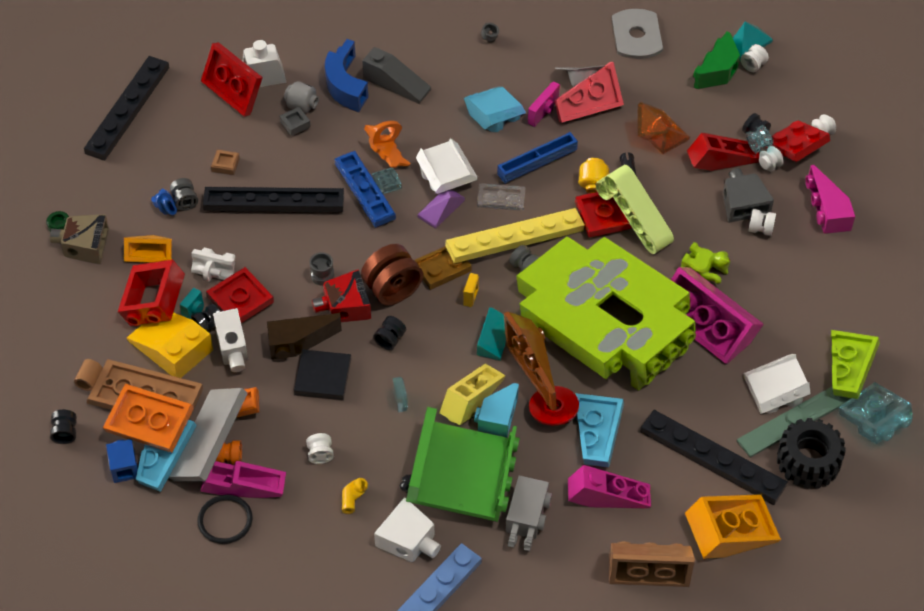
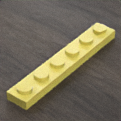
[445,208,585,263]

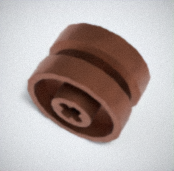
[361,244,424,305]

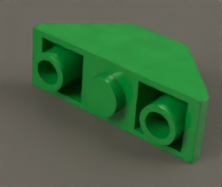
[693,31,740,89]

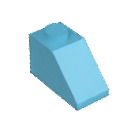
[474,383,519,438]

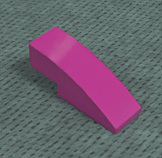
[201,461,286,498]

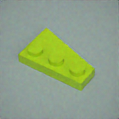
[831,330,880,399]

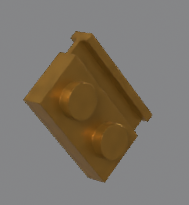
[415,246,472,290]

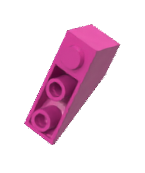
[805,165,855,234]
[568,465,651,508]

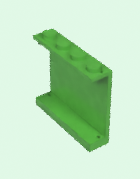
[406,407,520,522]

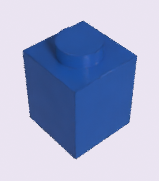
[106,439,138,483]

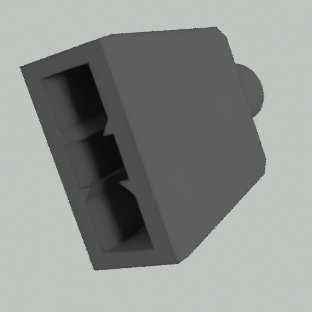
[723,168,774,223]

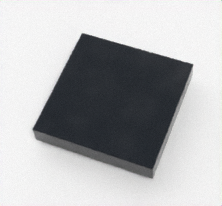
[294,349,351,400]

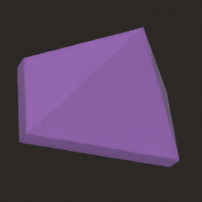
[418,189,465,229]

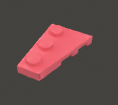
[554,62,624,123]

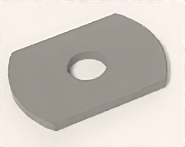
[612,9,663,59]

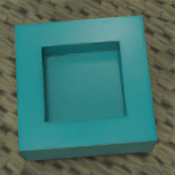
[179,287,204,319]

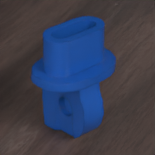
[151,188,177,215]

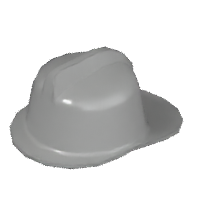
[555,65,605,87]

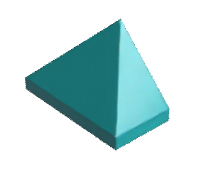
[733,21,773,61]

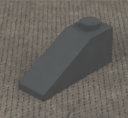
[362,47,431,104]

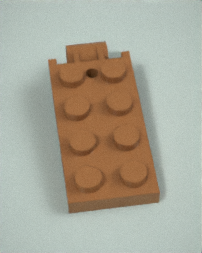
[74,359,203,419]

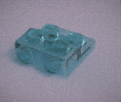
[839,382,913,444]

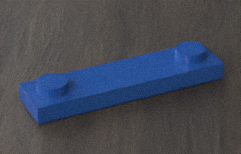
[334,151,396,227]

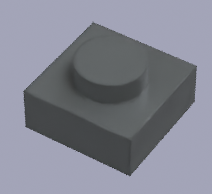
[280,107,311,136]

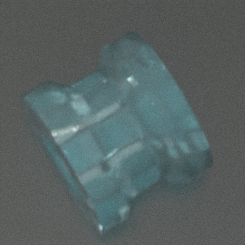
[745,125,773,153]

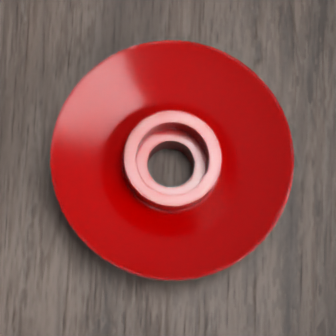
[529,386,579,426]

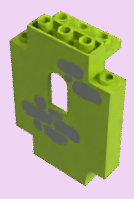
[516,236,696,391]

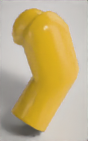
[342,478,368,514]

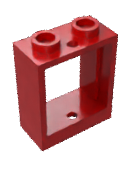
[118,259,185,326]

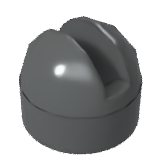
[481,23,499,42]

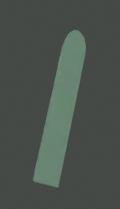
[737,387,854,458]

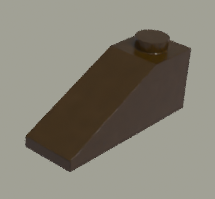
[267,313,342,359]

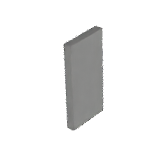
[169,388,248,481]

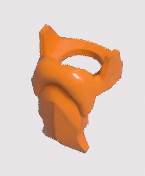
[364,121,411,168]

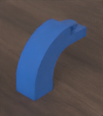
[325,39,369,112]

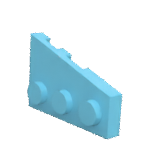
[575,393,624,467]
[136,420,197,492]

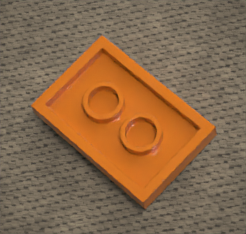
[103,384,194,453]

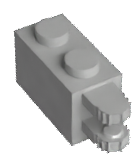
[506,476,552,551]

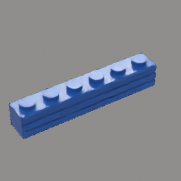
[497,132,578,183]

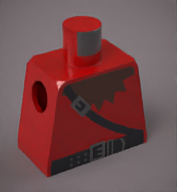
[312,269,371,322]

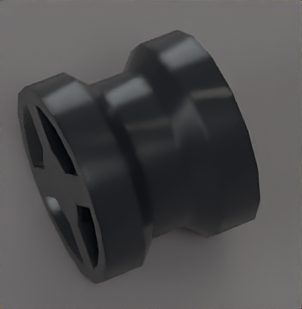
[742,113,771,142]

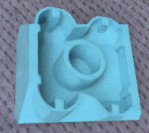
[464,86,526,132]

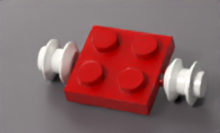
[759,114,836,172]

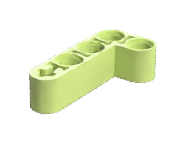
[596,165,674,254]

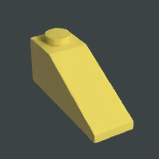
[440,364,506,425]

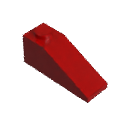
[687,133,760,171]

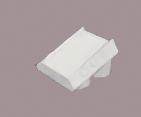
[416,138,478,194]
[743,354,811,414]

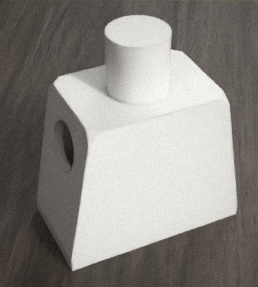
[242,40,286,87]
[213,308,248,372]
[374,497,441,562]

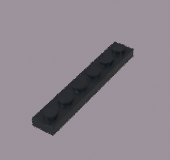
[84,56,169,161]
[203,187,344,212]
[640,410,788,505]

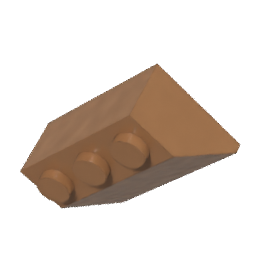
[609,541,695,587]

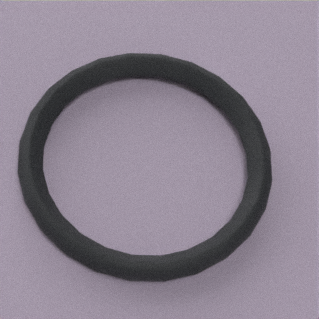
[197,495,253,544]

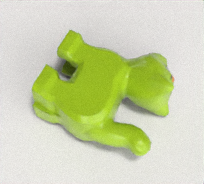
[681,242,730,284]

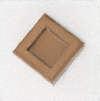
[211,150,240,175]

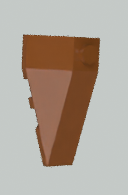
[504,311,557,411]

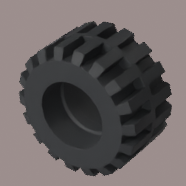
[777,418,846,489]

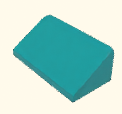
[477,307,506,361]

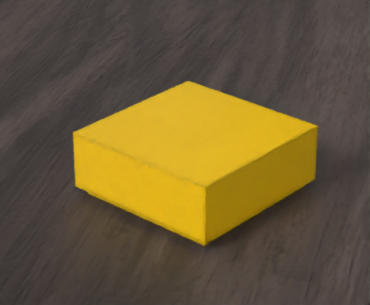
[463,273,479,307]

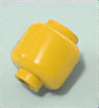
[578,158,609,193]

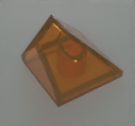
[638,102,690,154]

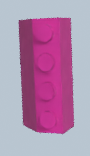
[671,267,764,364]

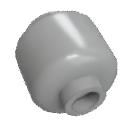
[284,81,319,114]

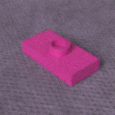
[528,81,560,127]

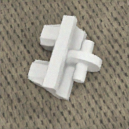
[191,247,235,282]

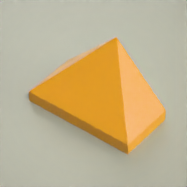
[124,235,172,262]

